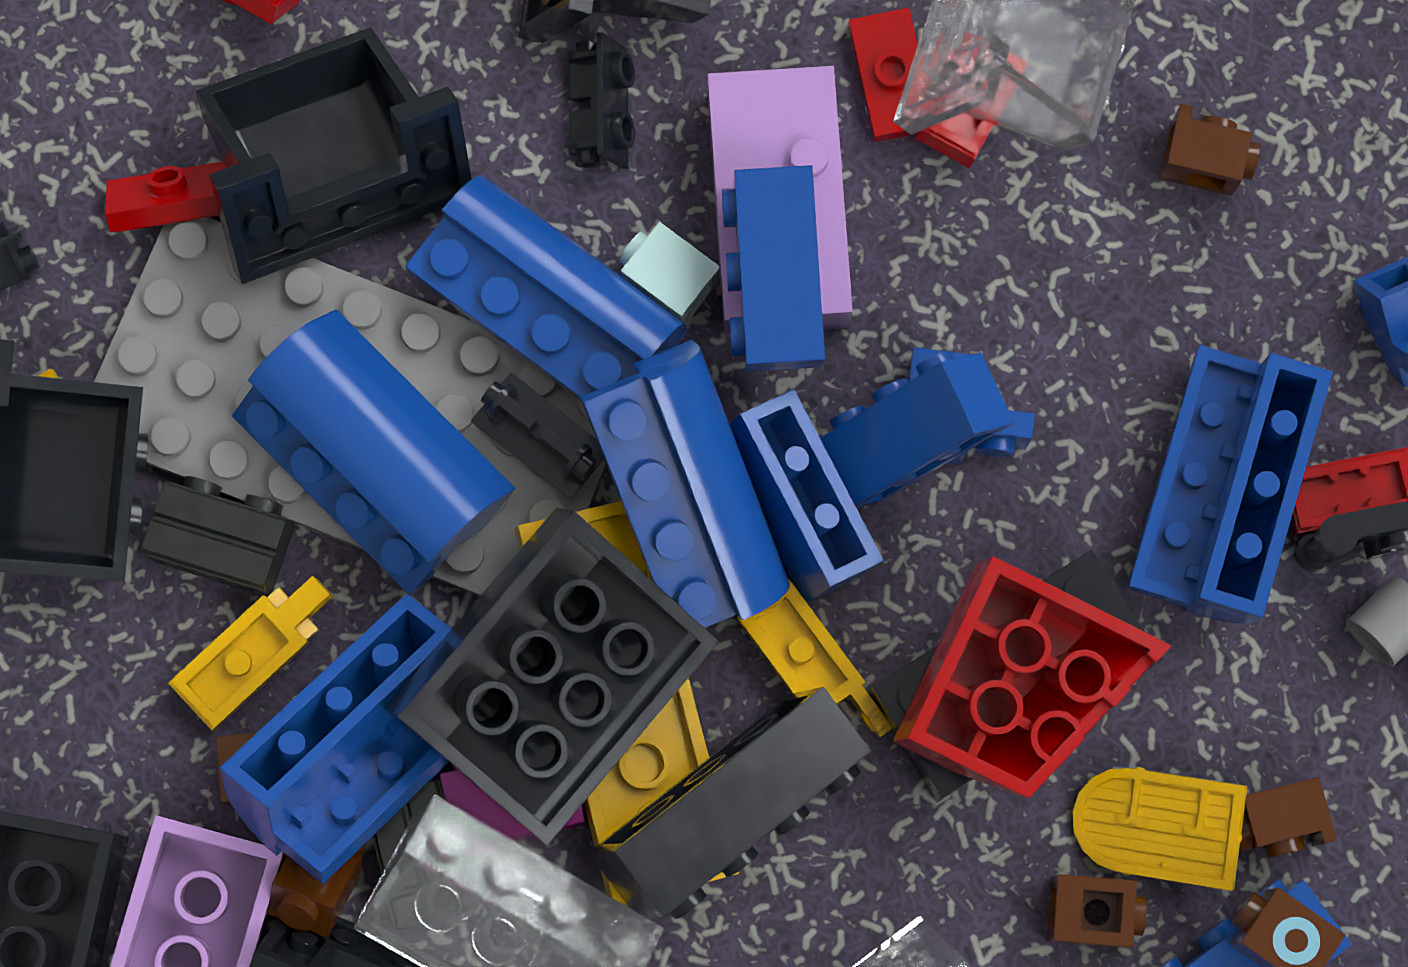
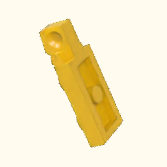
[168,576,333,731]

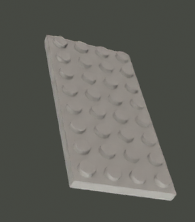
[94,217,607,597]

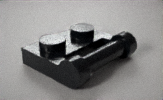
[1294,501,1408,571]

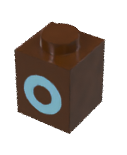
[1230,887,1346,967]

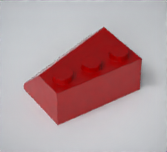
[893,556,1172,799]

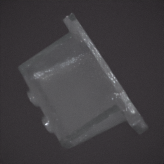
[893,0,1136,151]

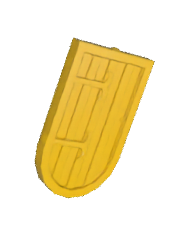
[1072,767,1247,891]

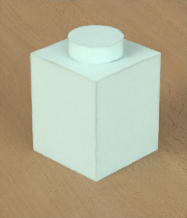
[619,222,720,324]

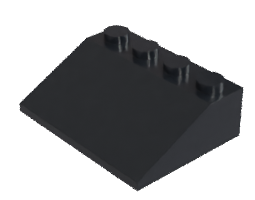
[384,507,719,845]

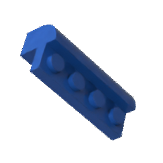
[405,175,687,401]
[232,309,516,596]
[580,340,790,628]
[1126,345,1333,624]
[220,594,452,884]

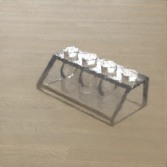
[353,795,664,967]

